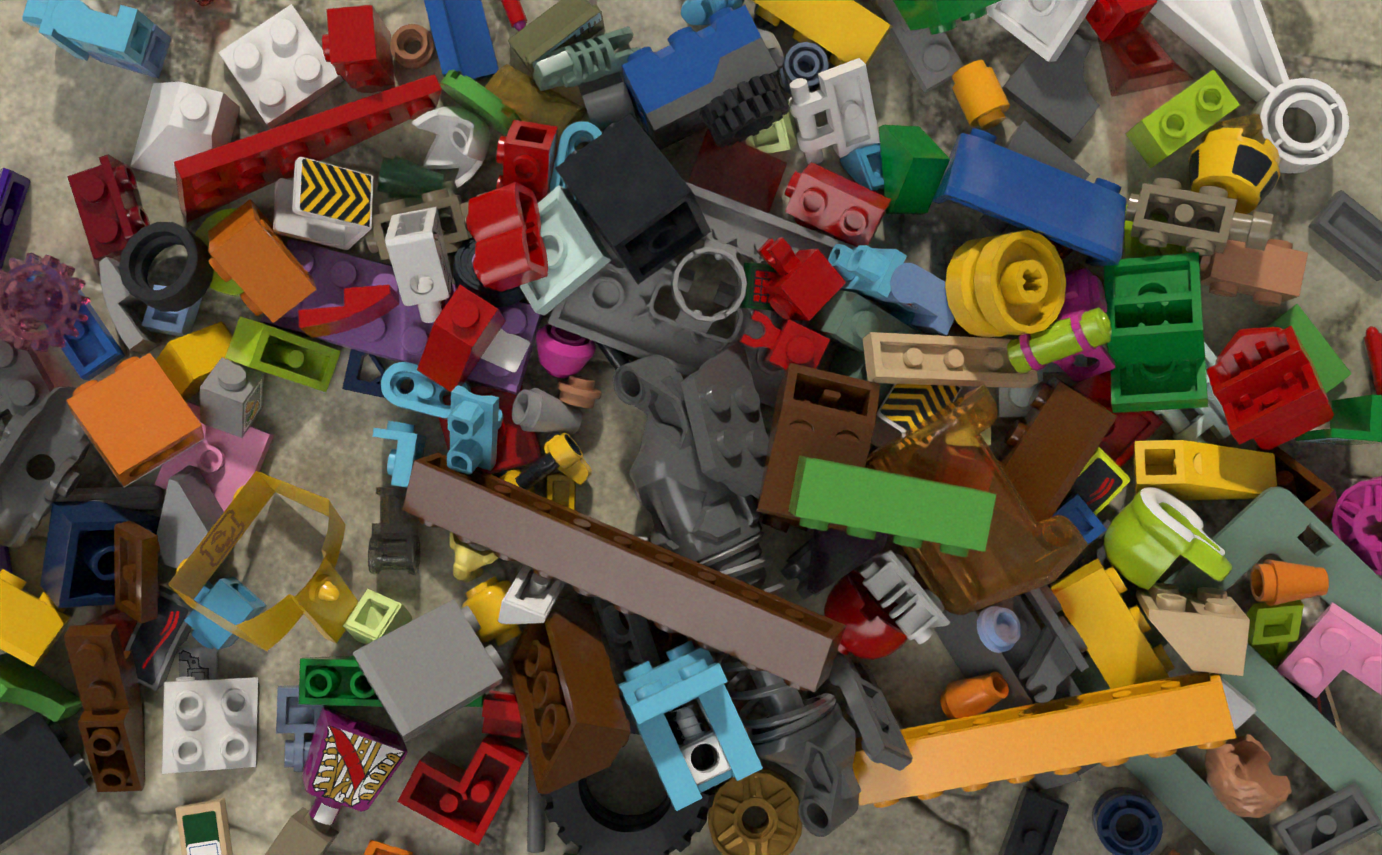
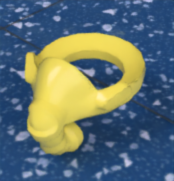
[450,532,498,582]

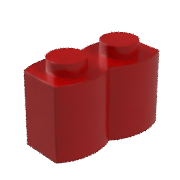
[466,182,548,292]

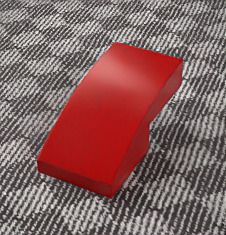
[298,285,400,338]

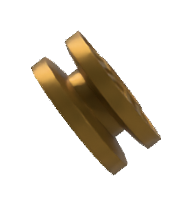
[708,767,802,855]

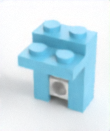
[618,640,763,811]

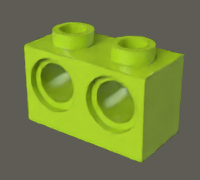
[1125,69,1240,168]

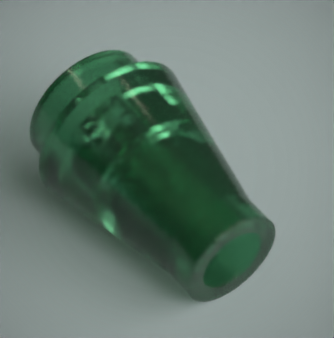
[377,155,445,198]

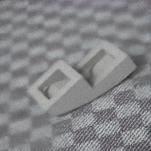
[99,257,160,354]

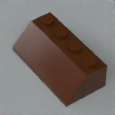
[508,597,630,794]

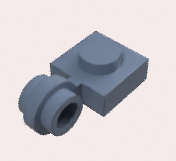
[276,685,324,772]

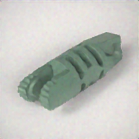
[533,26,641,91]

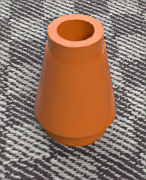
[1250,559,1329,606]
[940,672,1009,720]

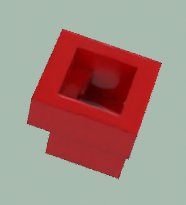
[482,690,524,738]

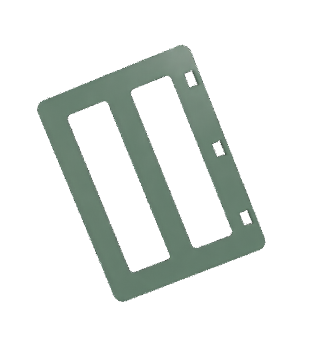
[1070,487,1382,855]

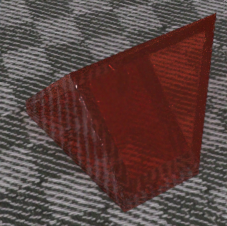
[1097,23,1195,97]

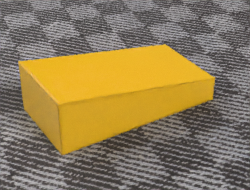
[547,473,576,510]

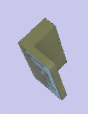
[508,0,605,75]

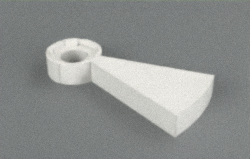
[1150,0,1349,174]

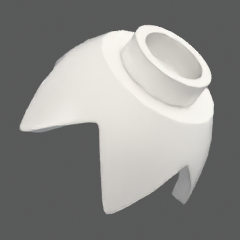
[411,106,490,188]

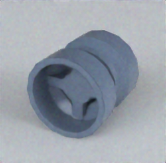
[778,42,828,96]

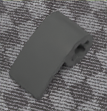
[578,72,637,132]

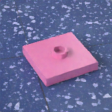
[154,402,274,511]

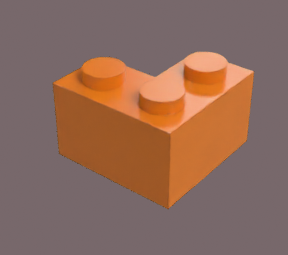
[207,199,317,323]

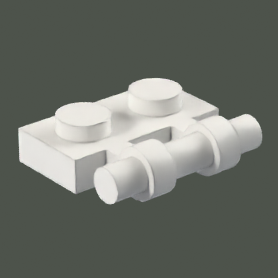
[789,58,880,164]

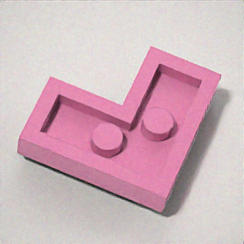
[1276,602,1382,698]

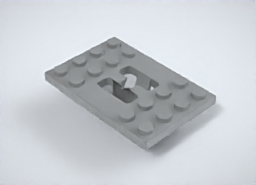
[548,182,855,408]

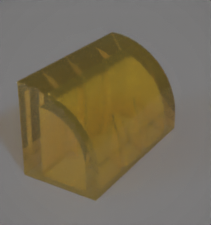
[485,64,587,145]

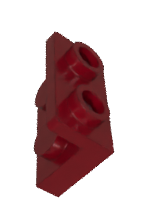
[67,154,150,261]

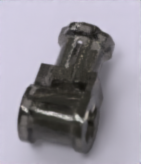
[368,487,421,575]

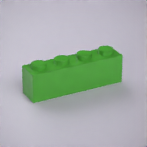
[788,455,997,557]

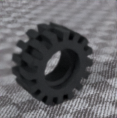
[700,73,790,148]

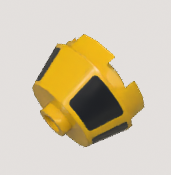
[1188,128,1280,214]

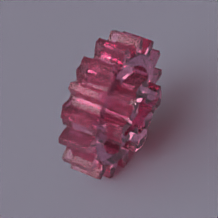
[0,253,90,353]

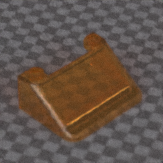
[865,384,1088,615]

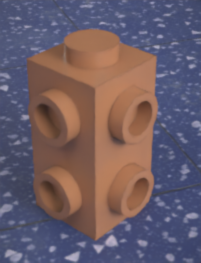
[1199,239,1308,307]

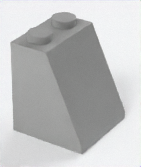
[353,599,505,743]

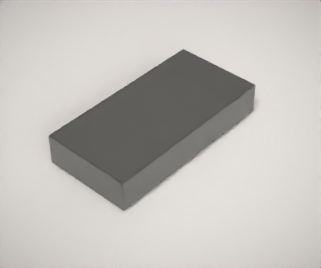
[1308,190,1382,281]

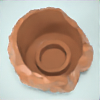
[1205,734,1292,818]

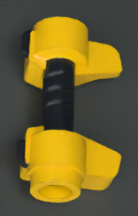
[496,432,592,493]

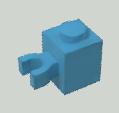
[184,577,267,650]

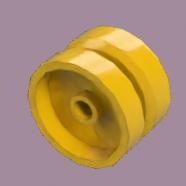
[945,230,1066,338]

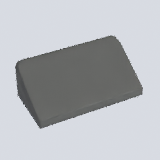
[1272,782,1382,855]

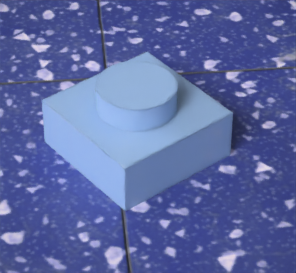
[141,284,202,337]

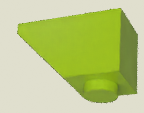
[225,316,341,392]

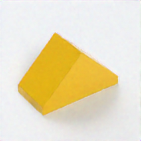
[156,321,239,401]

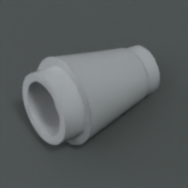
[512,388,582,435]

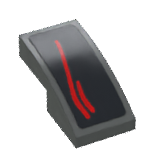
[125,585,193,691]

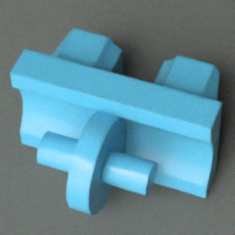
[447,385,503,475]

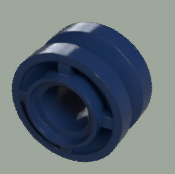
[1092,787,1163,855]

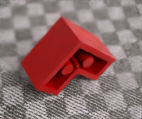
[397,734,529,846]

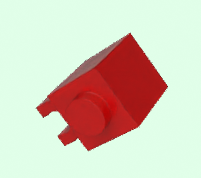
[757,237,846,321]
[739,310,830,372]

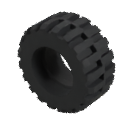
[540,689,715,855]

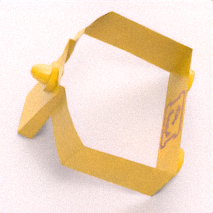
[168,471,358,651]

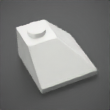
[130,82,240,179]

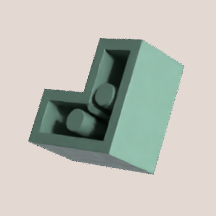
[807,290,921,411]

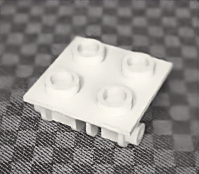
[860,550,950,645]
[162,677,258,774]

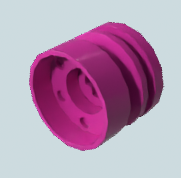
[1332,475,1382,575]

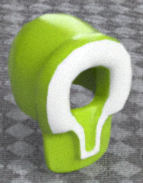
[1104,487,1233,590]

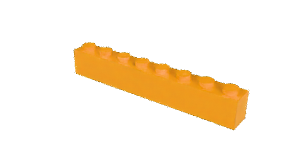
[853,672,1236,808]

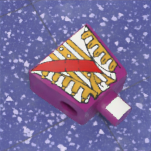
[302,706,408,825]

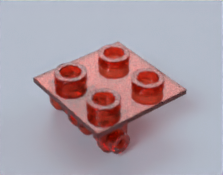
[688,129,787,213]

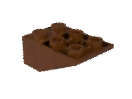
[757,363,881,532]

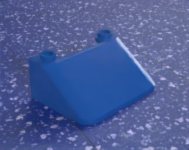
[932,128,1127,266]

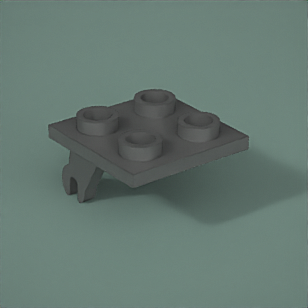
[1013,570,1089,703]

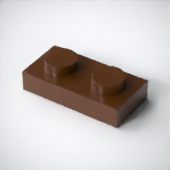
[114,520,160,624]

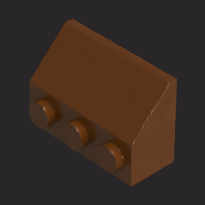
[988,375,1117,536]

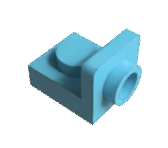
[372,421,426,487]

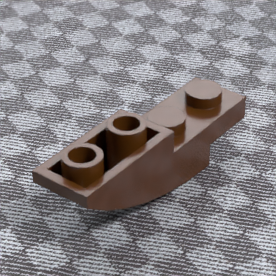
[63,624,145,792]

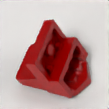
[1206,326,1334,450]

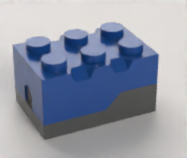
[622,5,784,150]

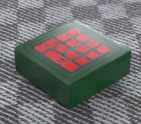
[740,262,778,311]

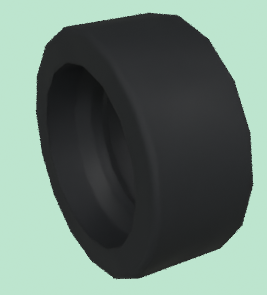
[119,222,214,312]

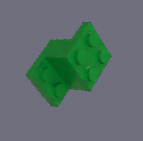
[1104,252,1208,413]

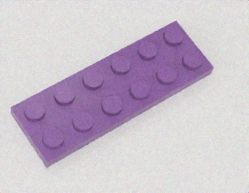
[261,238,543,395]

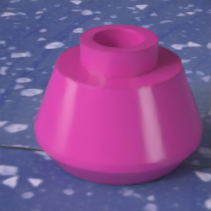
[536,324,596,378]

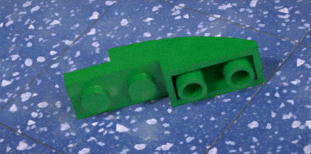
[298,656,486,707]

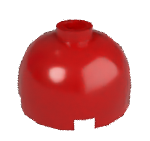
[823,570,908,660]

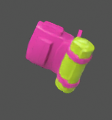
[1007,268,1115,381]

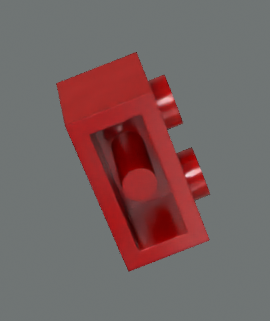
[322,5,395,93]

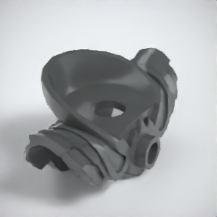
[0,386,91,548]

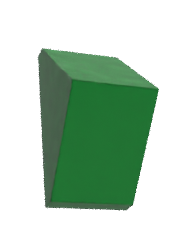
[879,125,950,215]

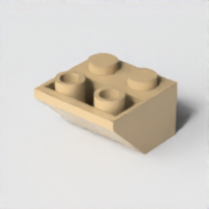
[1136,583,1250,676]

